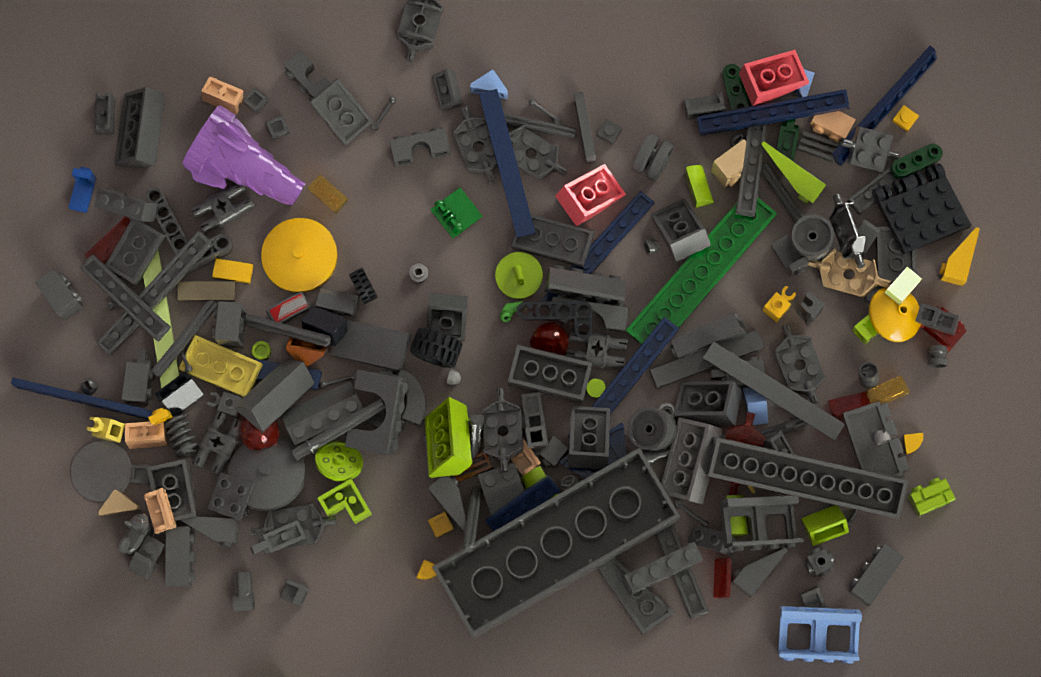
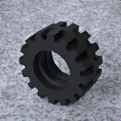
[349,268,378,305]

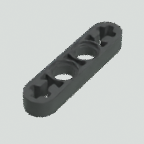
[574,92,596,163]

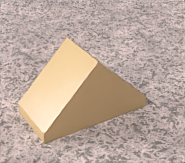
[98,489,141,516]

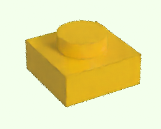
[892,105,919,132]
[148,408,173,426]

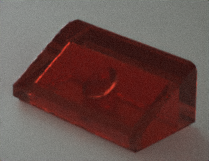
[828,391,870,418]
[713,558,731,599]

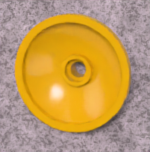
[869,287,921,342]

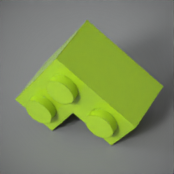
[318,478,372,524]

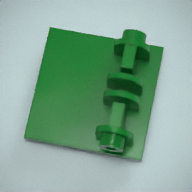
[430,188,483,239]

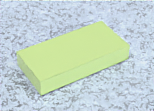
[885,267,922,305]

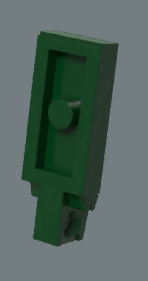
[773,119,799,164]

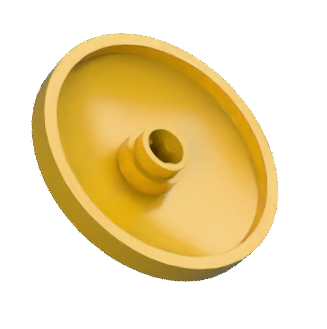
[261,218,338,293]

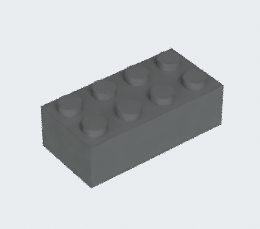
[508,345,592,404]

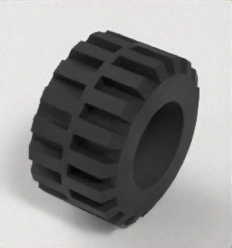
[410,328,463,368]

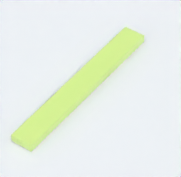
[143,249,180,388]

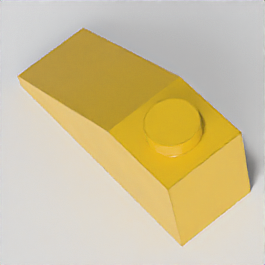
[939,227,980,286]

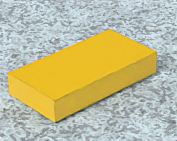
[212,259,254,284]

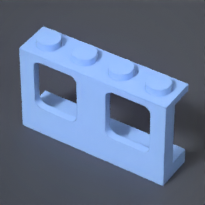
[778,606,862,663]

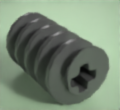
[165,414,198,458]

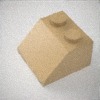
[711,139,746,189]

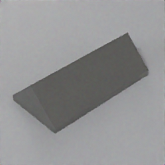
[234,358,315,433]

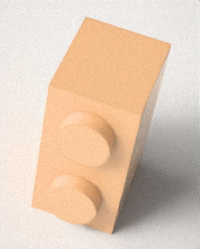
[810,111,856,143]

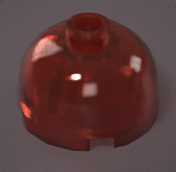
[530,322,569,355]
[240,418,280,451]

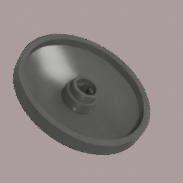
[228,435,306,511]

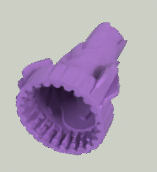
[182,105,306,205]

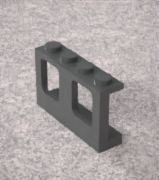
[719,496,804,552]

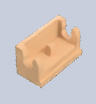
[201,76,244,115]
[125,421,168,449]
[511,438,541,476]
[144,488,176,534]

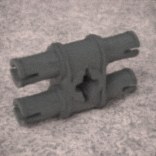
[190,184,255,234]
[567,329,628,370]
[192,411,245,476]

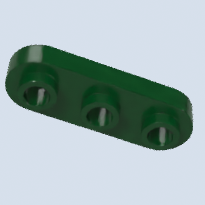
[722,64,750,110]
[890,144,943,179]

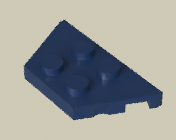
[559,423,626,479]

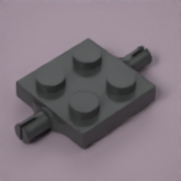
[840,126,900,172]

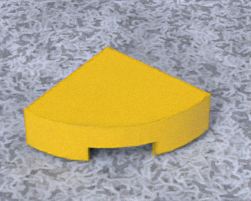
[903,433,923,455]
[416,560,437,580]

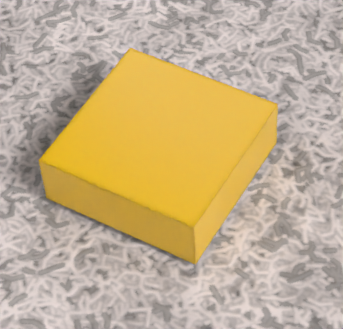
[428,512,454,538]

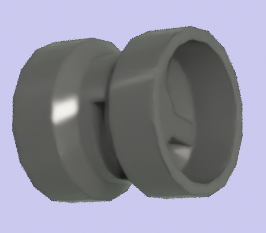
[928,345,948,368]
[859,362,879,389]

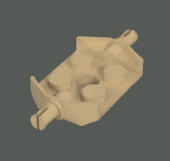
[808,249,891,298]

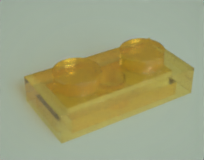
[307,175,348,214]
[866,375,910,404]

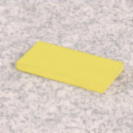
[178,335,263,397]

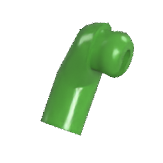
[499,301,524,322]

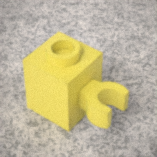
[86,417,125,443]

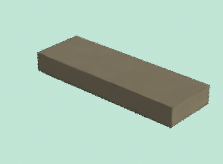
[177,281,236,301]

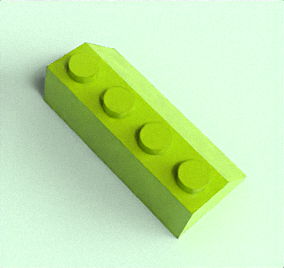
[425,397,472,478]

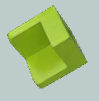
[852,314,878,345]

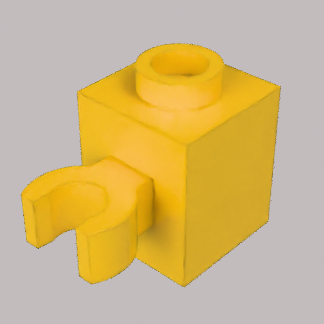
[762,286,796,323]

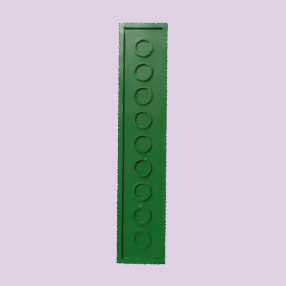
[625,197,777,345]

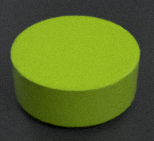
[252,341,271,361]
[586,379,606,399]

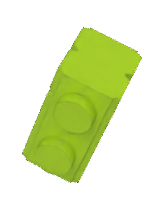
[908,477,956,517]

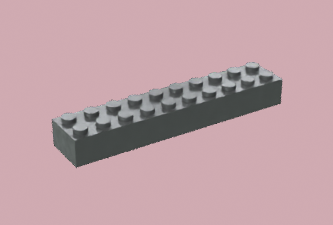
[705,436,908,519]

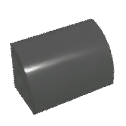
[315,288,360,318]

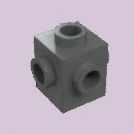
[805,548,835,577]

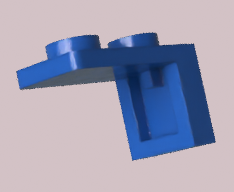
[68,167,96,213]

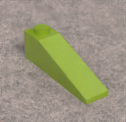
[761,141,826,204]

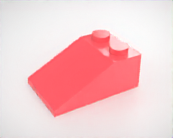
[739,50,809,106]
[555,164,626,226]

